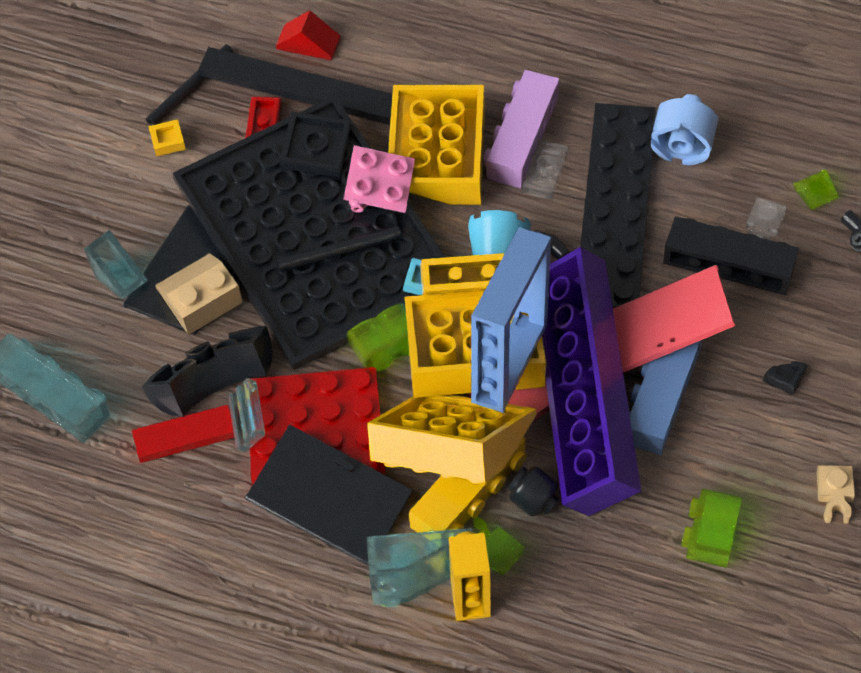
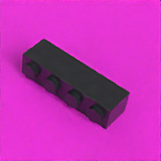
[663,216,799,296]

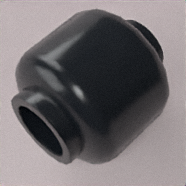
[507,466,559,517]

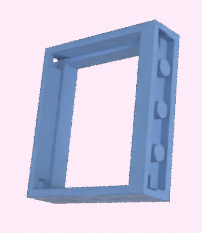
[471,227,551,413]

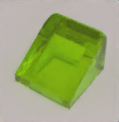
[793,169,838,210]

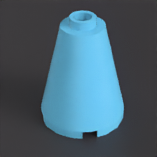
[468,210,531,255]

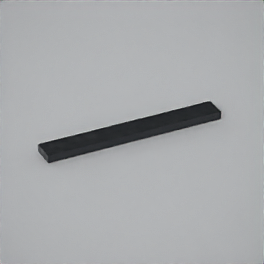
[198,47,393,125]

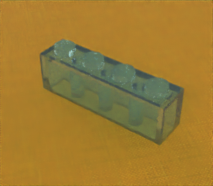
[0,333,110,443]

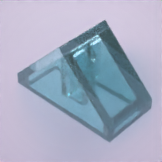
[84,229,148,299]

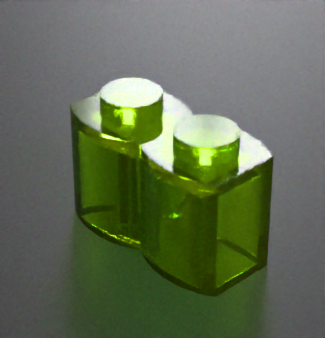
[347,303,409,371]
[681,488,742,568]

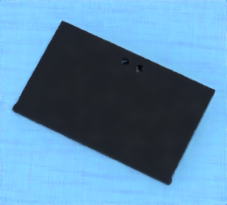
[123,205,233,335]
[245,424,413,567]

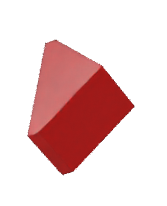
[276,10,340,61]

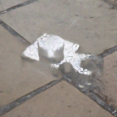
[746,197,787,240]

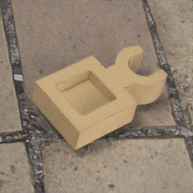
[816,465,855,524]

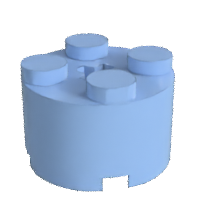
[651,94,719,165]

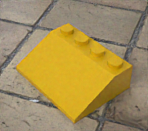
[388,85,486,205]
[405,291,546,398]
[367,395,536,484]

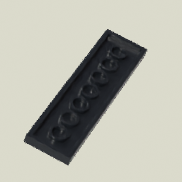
[580,103,656,308]

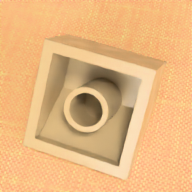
[155,253,243,335]

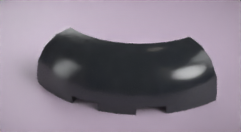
[142,326,272,417]

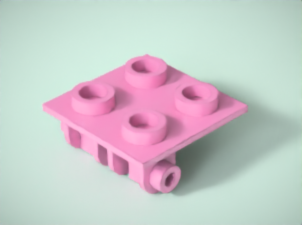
[344,145,415,213]

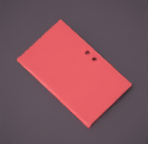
[613,265,735,373]

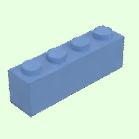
[629,340,702,456]

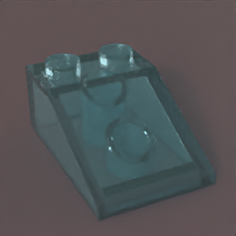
[367,528,473,607]

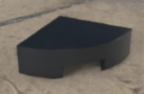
[763,361,808,395]

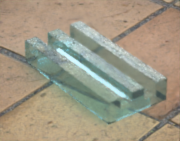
[228,378,265,452]

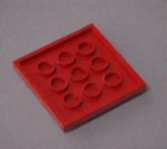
[246,367,386,486]

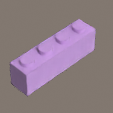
[483,70,559,189]

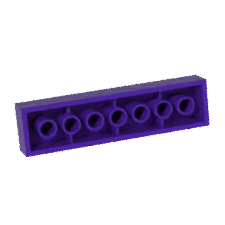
[542,247,641,516]

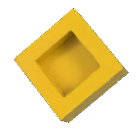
[149,119,186,156]

